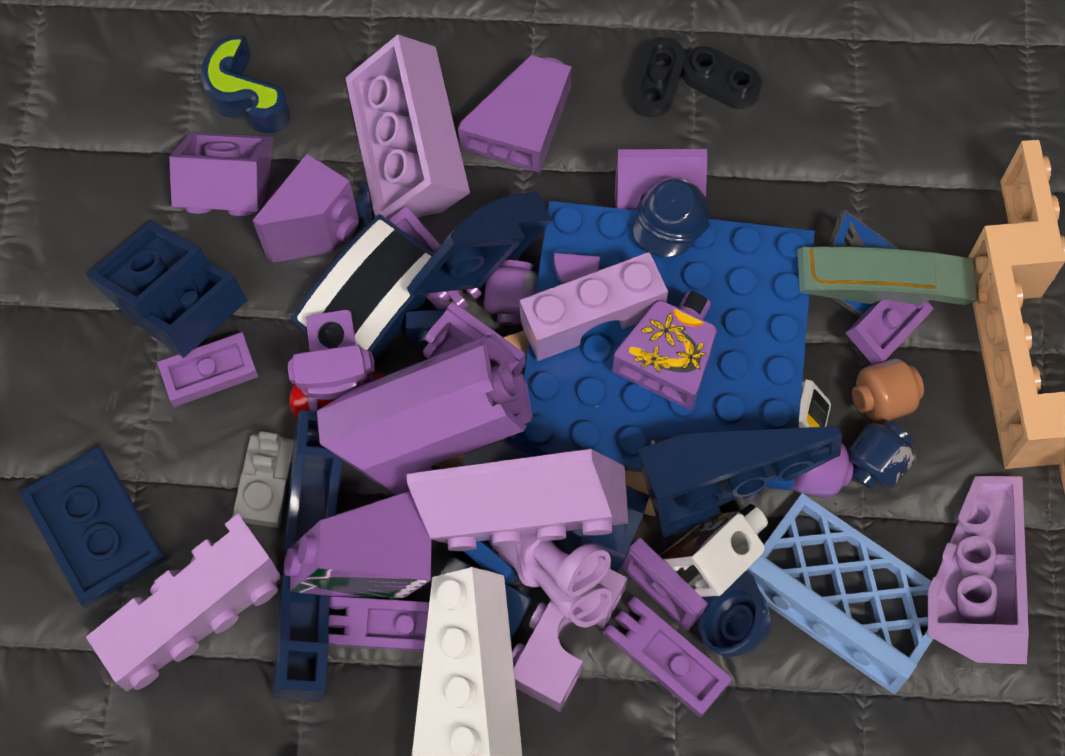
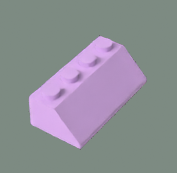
[345,35,470,219]
[407,449,628,551]

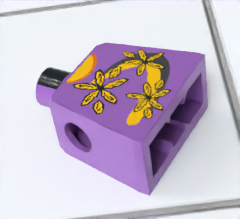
[612,291,717,411]

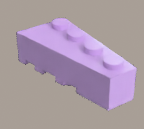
[86,514,281,692]

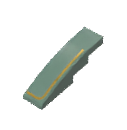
[797,247,977,306]

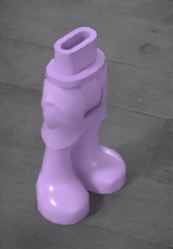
[488,534,613,628]

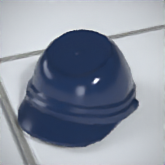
[633,177,710,258]
[698,570,771,658]

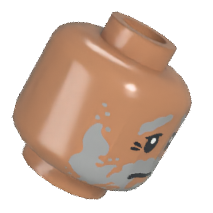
[852,359,924,423]

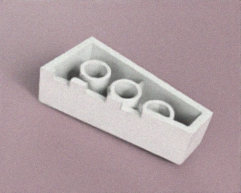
[412,567,522,756]

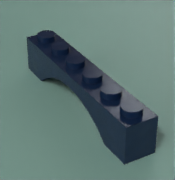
[271,410,343,702]

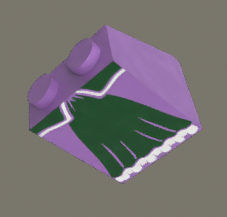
[284,491,431,601]

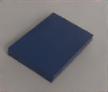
[19,445,167,609]

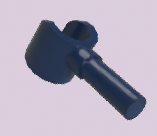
[354,182,373,227]

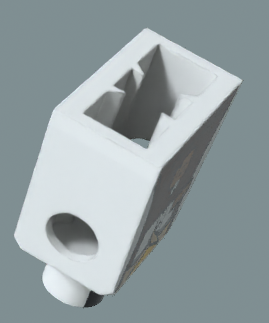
[659,504,768,597]

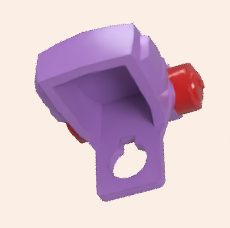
[288,310,385,418]

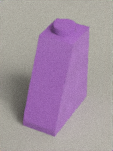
[458,55,571,173]

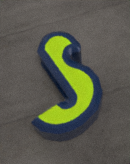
[200,35,291,133]

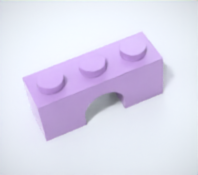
[519,252,668,361]
[512,569,627,712]

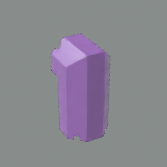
[317,333,533,494]

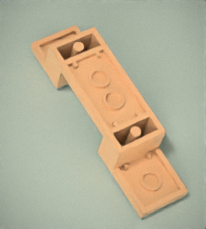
[968,140,1065,493]

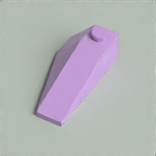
[928,476,1029,664]

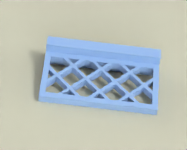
[747,493,933,695]

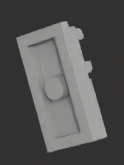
[232,431,294,528]

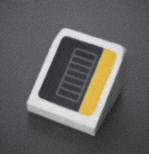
[799,379,831,428]

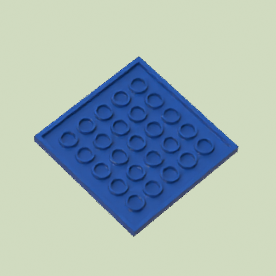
[515,201,815,491]

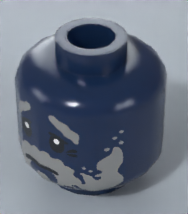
[847,420,916,490]

